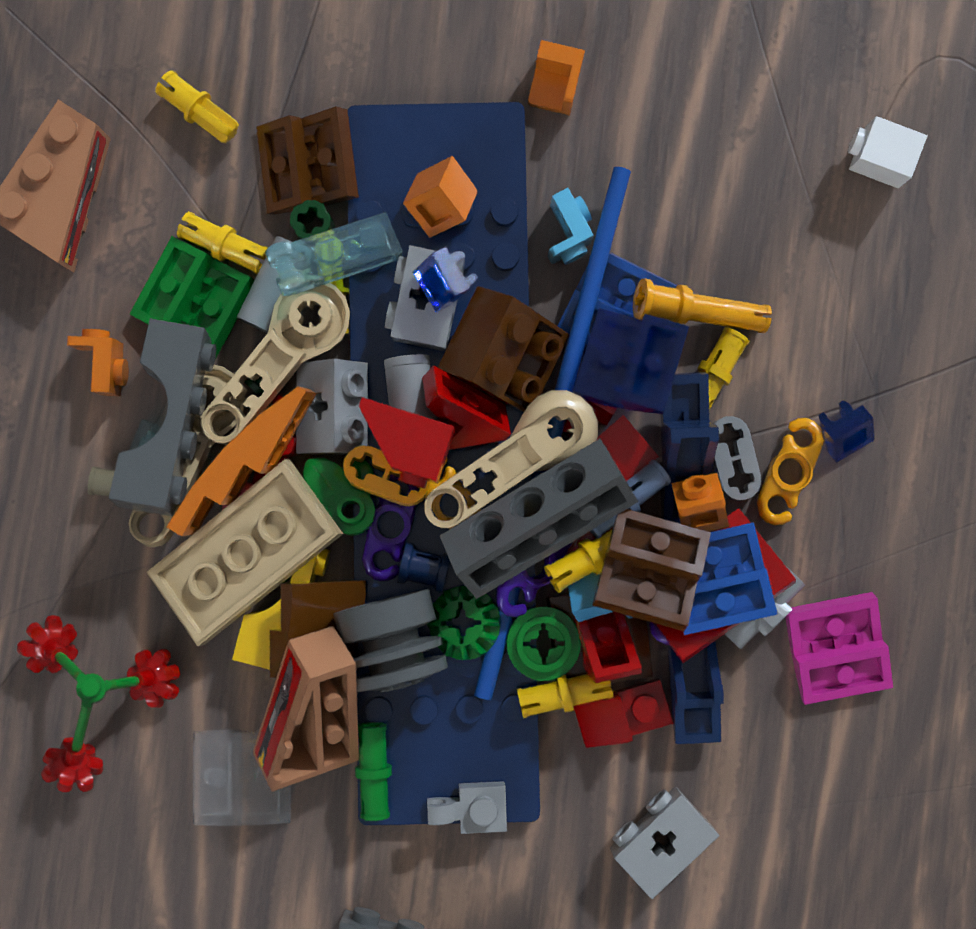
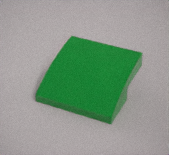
[129,236,254,360]

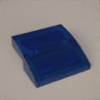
[573,308,689,414]

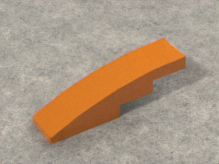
[166,386,317,537]

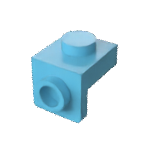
[548,188,594,265]

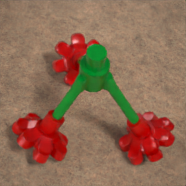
[17,615,180,793]

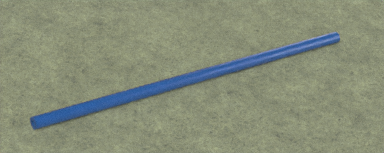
[474,167,631,700]

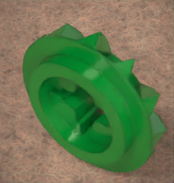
[427,586,501,660]
[507,606,581,681]

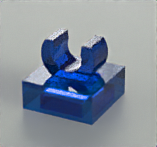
[413,247,477,312]
[819,401,875,463]

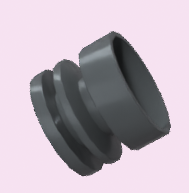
[333,589,448,692]

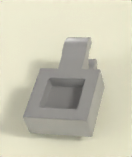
[427,781,507,834]

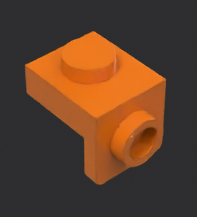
[67,329,129,397]
[671,473,729,532]

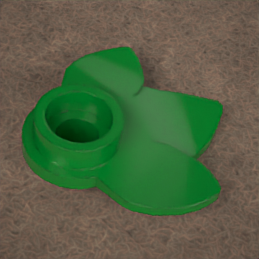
[303,458,376,535]

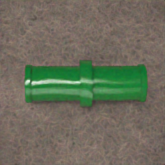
[355,722,392,821]

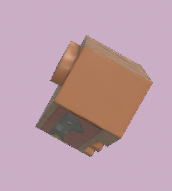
[0,99,111,272]
[252,626,359,792]

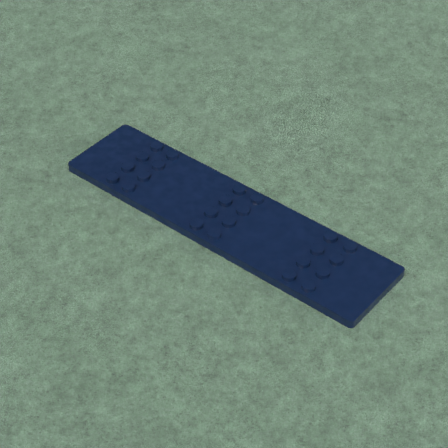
[348,102,540,825]

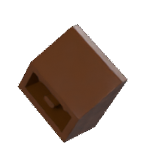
[438,286,569,413]

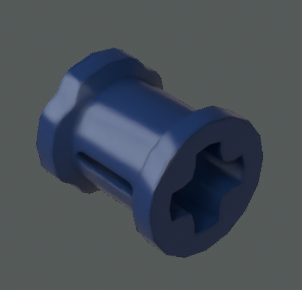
[397,543,450,593]

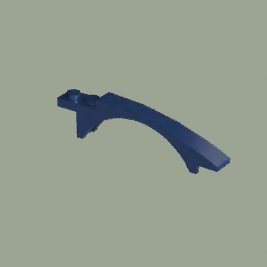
[660,372,724,744]

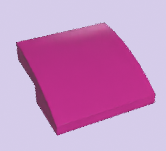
[785,592,893,705]

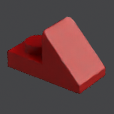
[422,365,511,450]
[571,608,642,683]
[573,678,673,748]

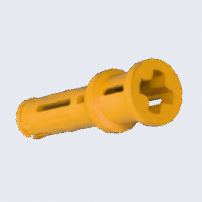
[633,279,772,333]

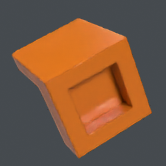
[528,40,585,116]
[403,156,477,238]

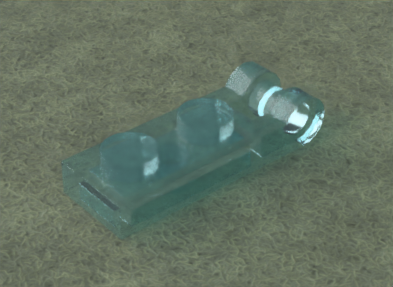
[265,212,403,296]

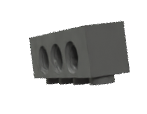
[440,439,639,599]

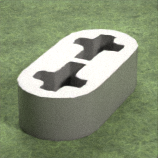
[713,416,761,501]

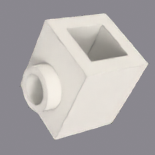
[848,116,928,189]

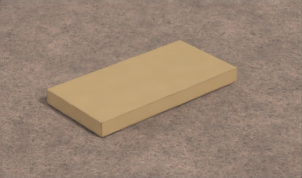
[146,459,343,646]

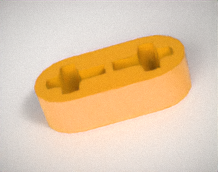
[343,445,429,506]

